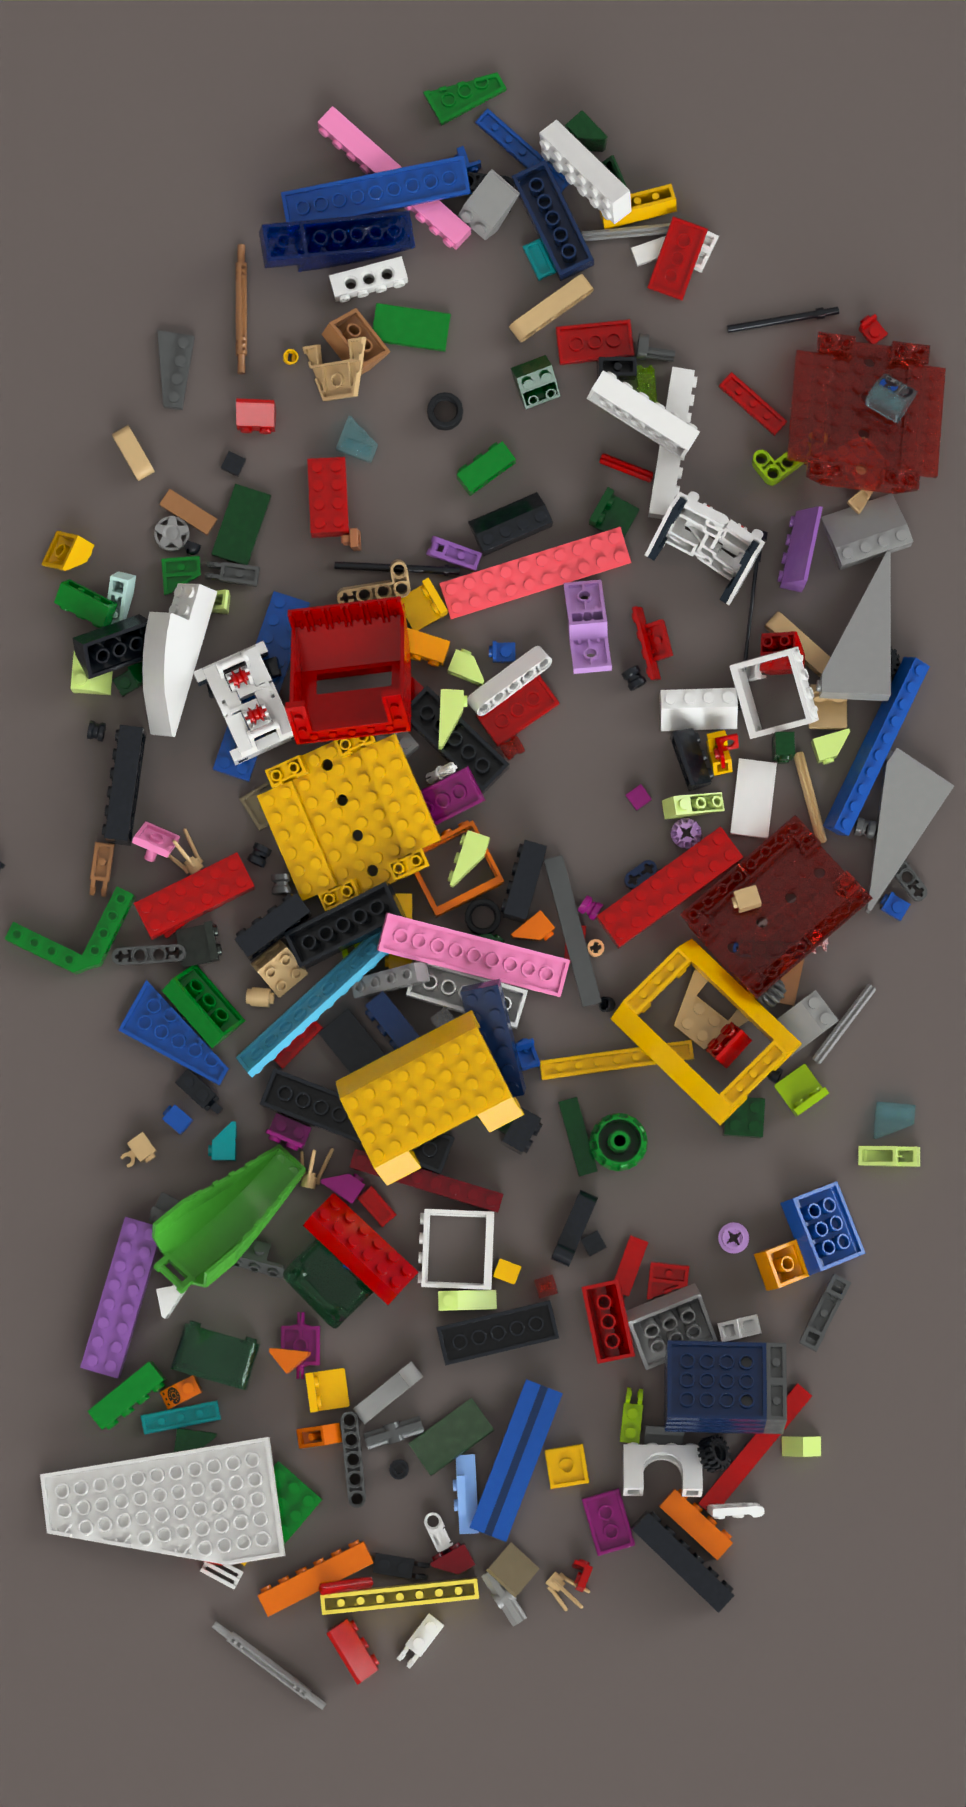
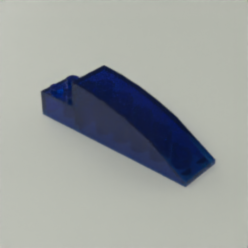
[259,211,415,272]

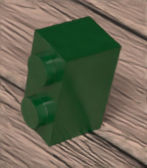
[772,732,795,764]

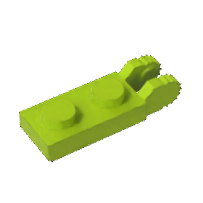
[620,1387,643,1444]

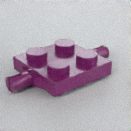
[281,1312,320,1379]

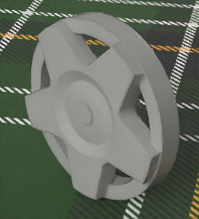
[154,516,190,552]

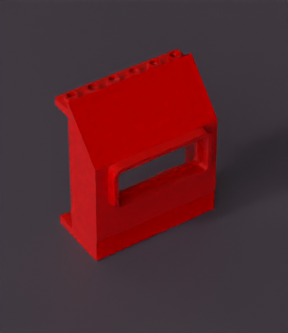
[285,596,411,745]

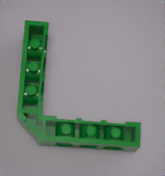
[5,886,136,975]

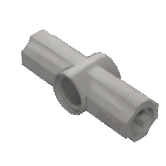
[481,1572,527,1626]

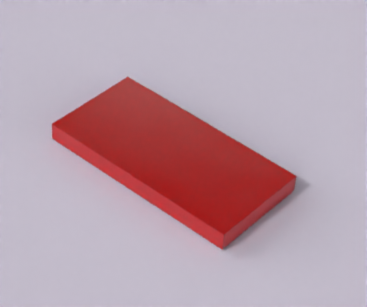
[647,216,708,301]
[556,319,635,365]
[476,675,560,747]

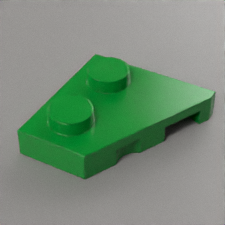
[161,556,201,595]

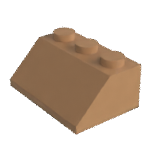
[321,308,391,375]

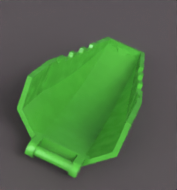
[152,1144,307,1294]

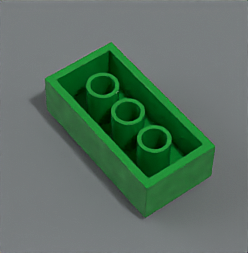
[87,1361,167,1430]

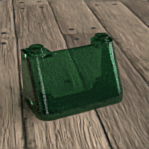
[283,1239,374,1329]
[170,1320,261,1390]

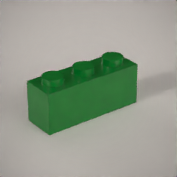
[457,441,516,496]
[54,579,118,628]

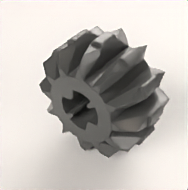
[753,975,787,1009]

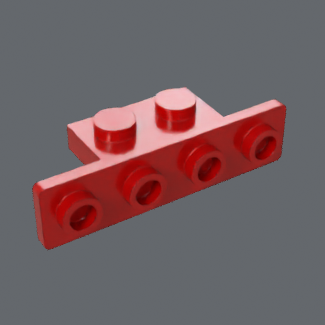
[632,606,673,681]

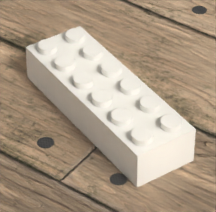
[539,120,632,224]
[586,371,700,459]
[406,961,528,1029]

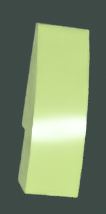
[858,1146,920,1167]

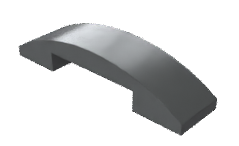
[799,1274,851,1352]

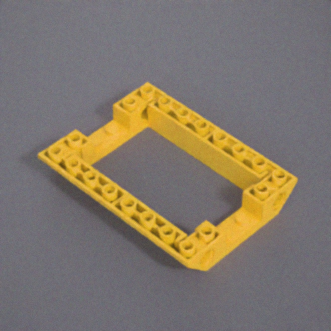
[611,939,802,1126]

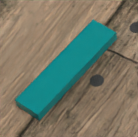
[140,1400,221,1435]

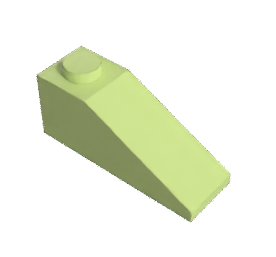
[439,689,468,749]
[438,1290,497,1311]

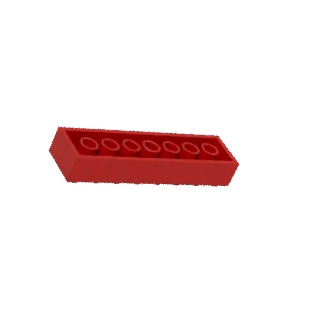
[596,826,743,949]

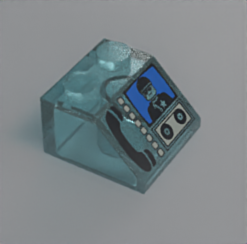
[865,373,918,424]

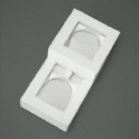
[694,231,719,273]
[717,1314,762,1342]

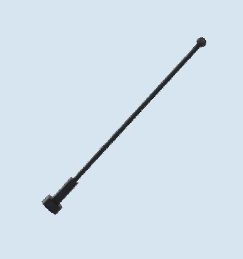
[738,530,768,711]

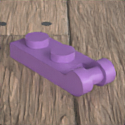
[426,536,482,572]

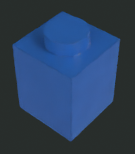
[162,1105,194,1135]

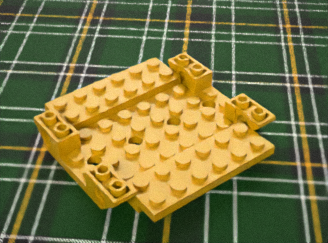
[257,734,441,912]

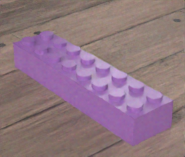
[80,1217,158,1379]

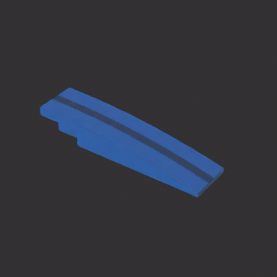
[470,1379,563,1542]

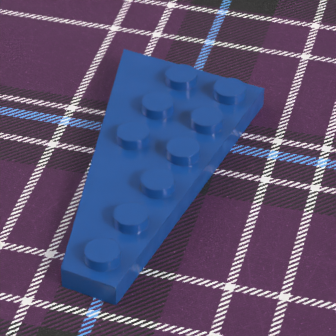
[118,980,229,1086]

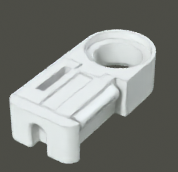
[424,1512,453,1552]

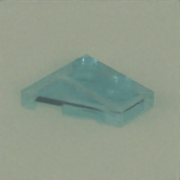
[336,416,378,463]
[873,1102,916,1139]

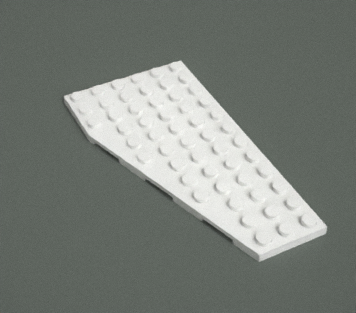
[40,1437,285,1565]

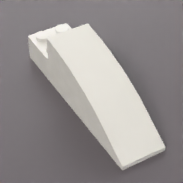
[142,583,217,737]

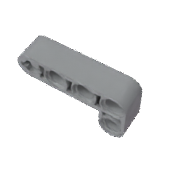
[353,1361,424,1424]

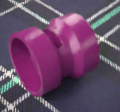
[577,895,603,921]

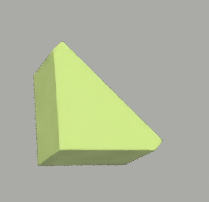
[212,590,231,614]
[781,1436,821,1457]

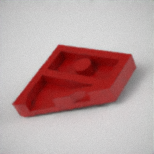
[646,1261,689,1300]

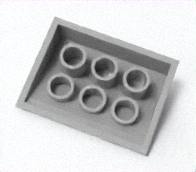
[821,493,914,570]
[626,1283,718,1370]

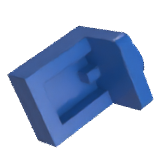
[454,146,481,173]
[515,1038,540,1071]

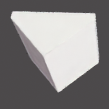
[156,1285,186,1319]

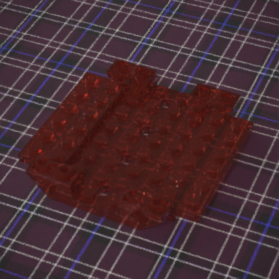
[787,332,946,494]

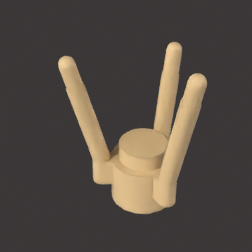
[168,828,204,875]
[300,1148,334,1189]
[546,1571,590,1611]

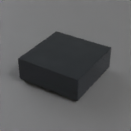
[221,451,246,477]
[581,1230,607,1257]

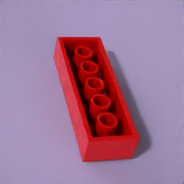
[134,852,255,940]
[303,1193,419,1305]

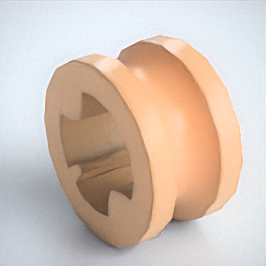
[587,939,604,957]

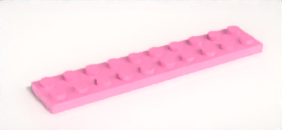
[377,913,570,997]

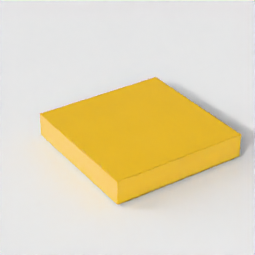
[544,1444,589,1489]

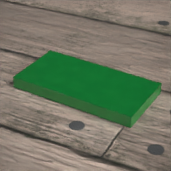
[373,303,451,352]

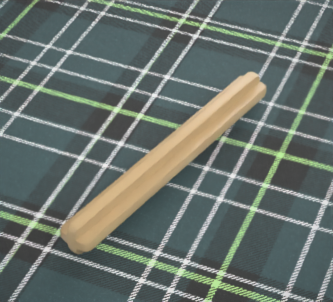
[794,752,827,844]

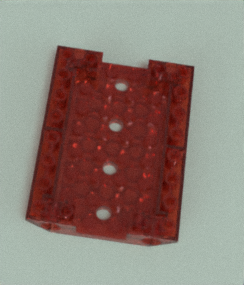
[680,815,873,999]

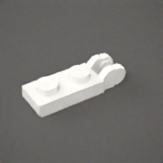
[707,1502,765,1519]
[396,1613,444,1669]

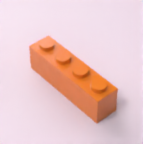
[658,1489,733,1560]

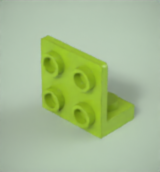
[774,1064,829,1117]

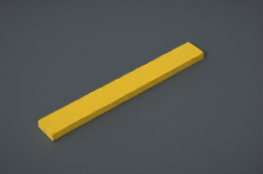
[540,1040,694,1080]

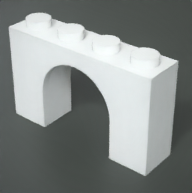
[623,1442,703,1497]

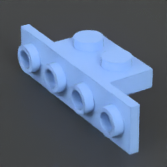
[453,1454,479,1534]

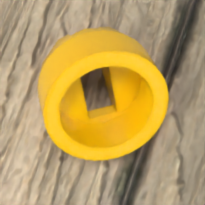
[283,349,299,365]

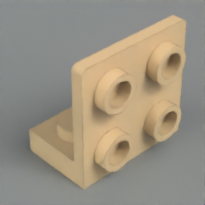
[809,684,847,730]
[251,940,308,998]

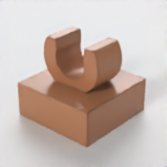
[341,528,361,551]

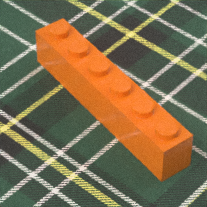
[257,1540,374,1617]

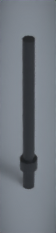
[727,307,839,333]

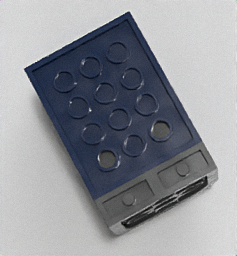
[664,1340,787,1434]

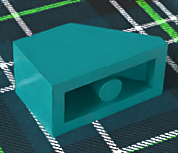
[208,1121,237,1161]

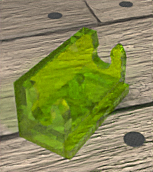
[636,365,657,403]

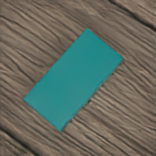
[523,238,556,281]

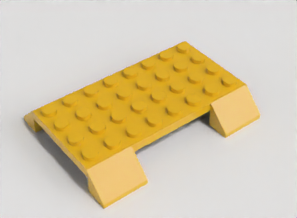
[335,1010,525,1186]

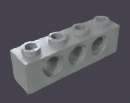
[352,962,430,998]

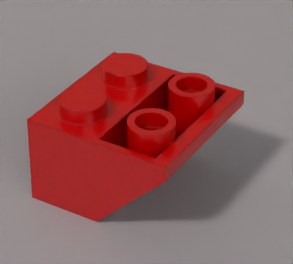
[760,631,805,675]
[706,1022,752,1069]

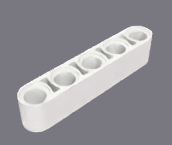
[467,646,552,716]

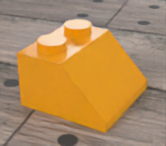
[754,1239,809,1291]

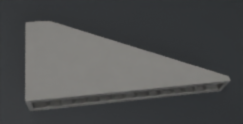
[816,551,891,701]
[865,748,954,914]

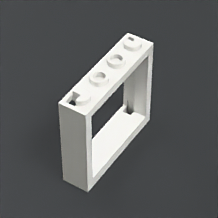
[729,646,819,739]
[418,1209,494,1290]

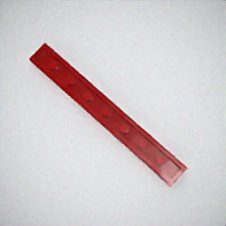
[698,1383,812,1511]

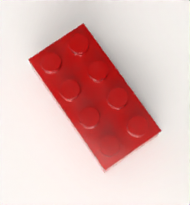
[307,457,349,538]

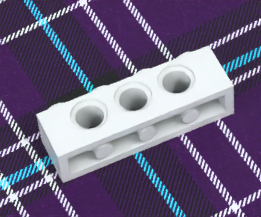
[329,256,408,303]

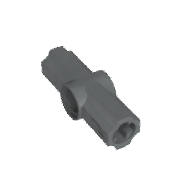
[363,1416,424,1450]

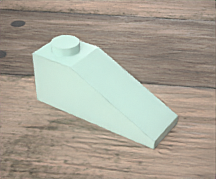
[107,571,136,624]

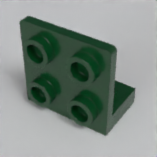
[589,487,639,537]

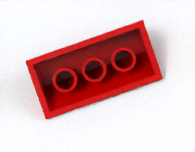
[581,1279,635,1364]

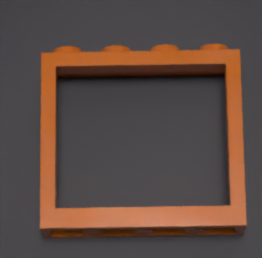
[414,820,505,918]

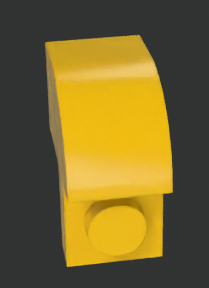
[706,730,733,776]

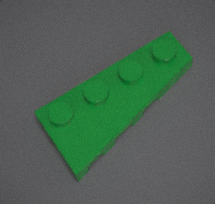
[423,72,507,126]

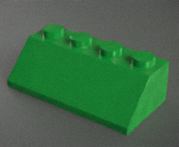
[162,965,245,1048]

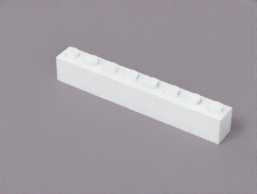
[648,367,697,519]

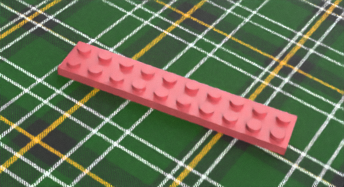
[439,527,631,620]

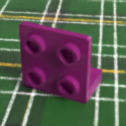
[265,1113,312,1151]

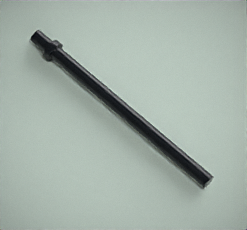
[334,562,460,576]

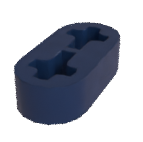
[624,860,657,889]

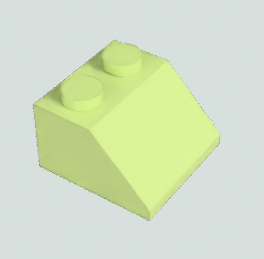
[71,651,113,695]

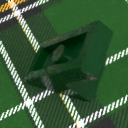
[113,662,143,697]

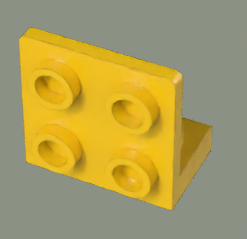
[401,577,448,631]
[305,1368,350,1413]

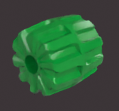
[589,1113,648,1171]

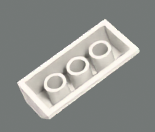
[659,688,738,732]

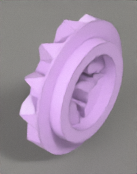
[671,818,701,849]
[718,1222,749,1254]

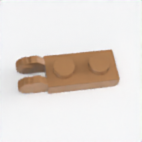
[90,842,115,897]

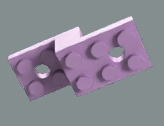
[564,580,612,674]

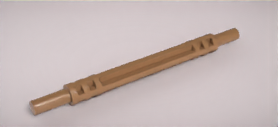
[236,244,247,374]

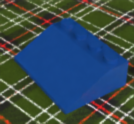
[780,1181,866,1275]

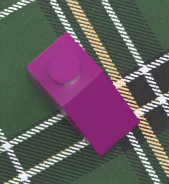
[320,1173,365,1204]

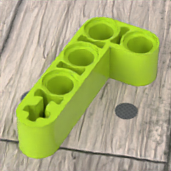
[752,431,826,486]

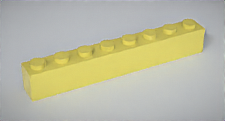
[320,1577,479,1615]

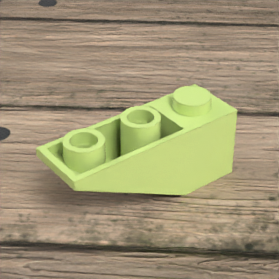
[662,792,725,819]
[448,830,490,888]

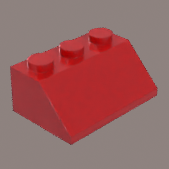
[326,1618,380,1685]

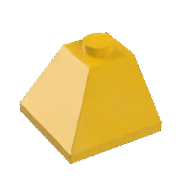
[41,531,95,571]

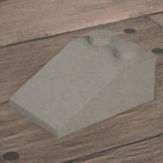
[458,169,520,240]
[777,990,839,1057]

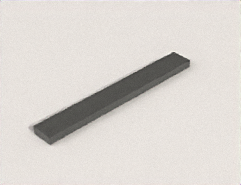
[544,855,602,1007]

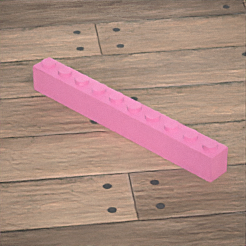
[317,106,471,250]

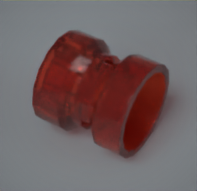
[499,735,525,761]

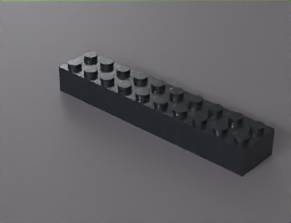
[260,1068,455,1175]

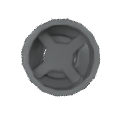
[854,817,877,839]
[271,873,291,895]

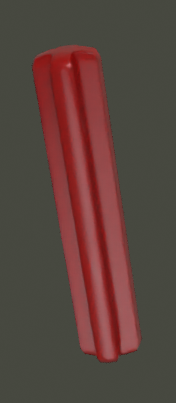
[599,453,654,482]
[318,1576,374,1595]

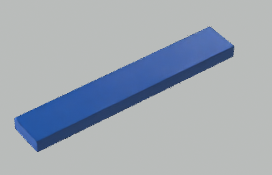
[475,108,569,193]

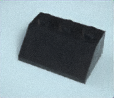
[670,728,713,792]

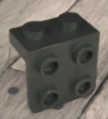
[176,921,222,967]

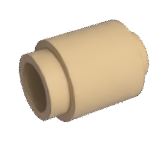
[246,987,275,1008]

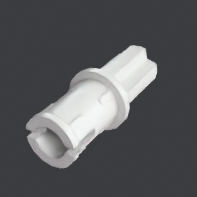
[426,762,457,784]

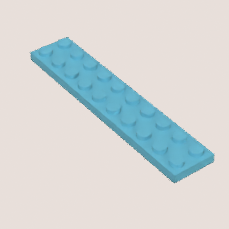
[236,932,389,1077]

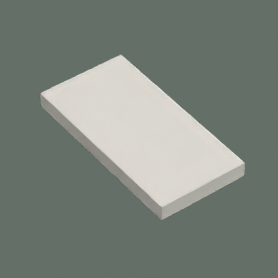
[730,758,777,839]

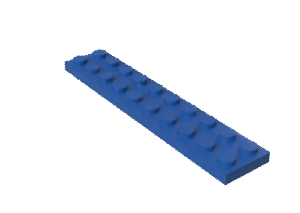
[281,155,471,230]
[213,591,310,782]

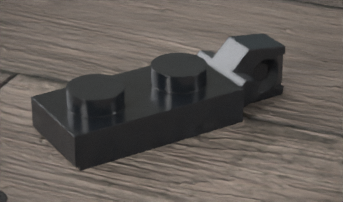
[175,1069,223,1114]

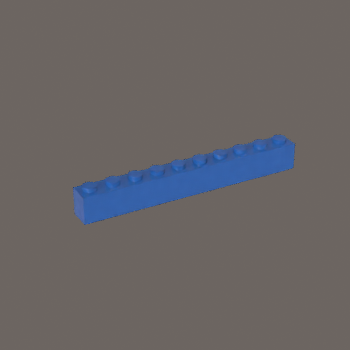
[823,657,930,836]

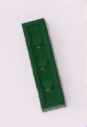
[558,1097,598,1177]

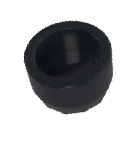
[185,540,201,555]
[599,996,616,1012]
[767,1068,783,1083]

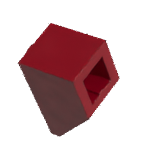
[430,1542,476,1575]

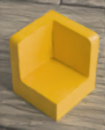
[493,1258,521,1284]

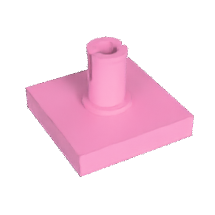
[132,821,180,862]

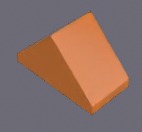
[269,1348,311,1373]

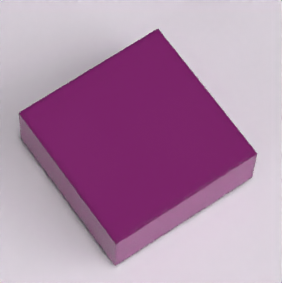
[625,784,652,811]

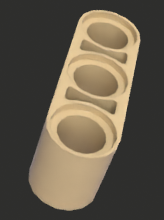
[112,425,155,481]

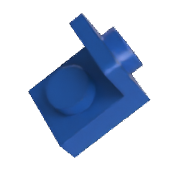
[489,641,515,663]
[880,892,910,921]

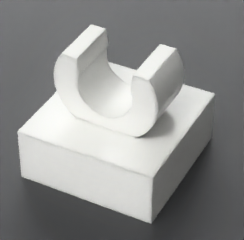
[746,663,766,681]

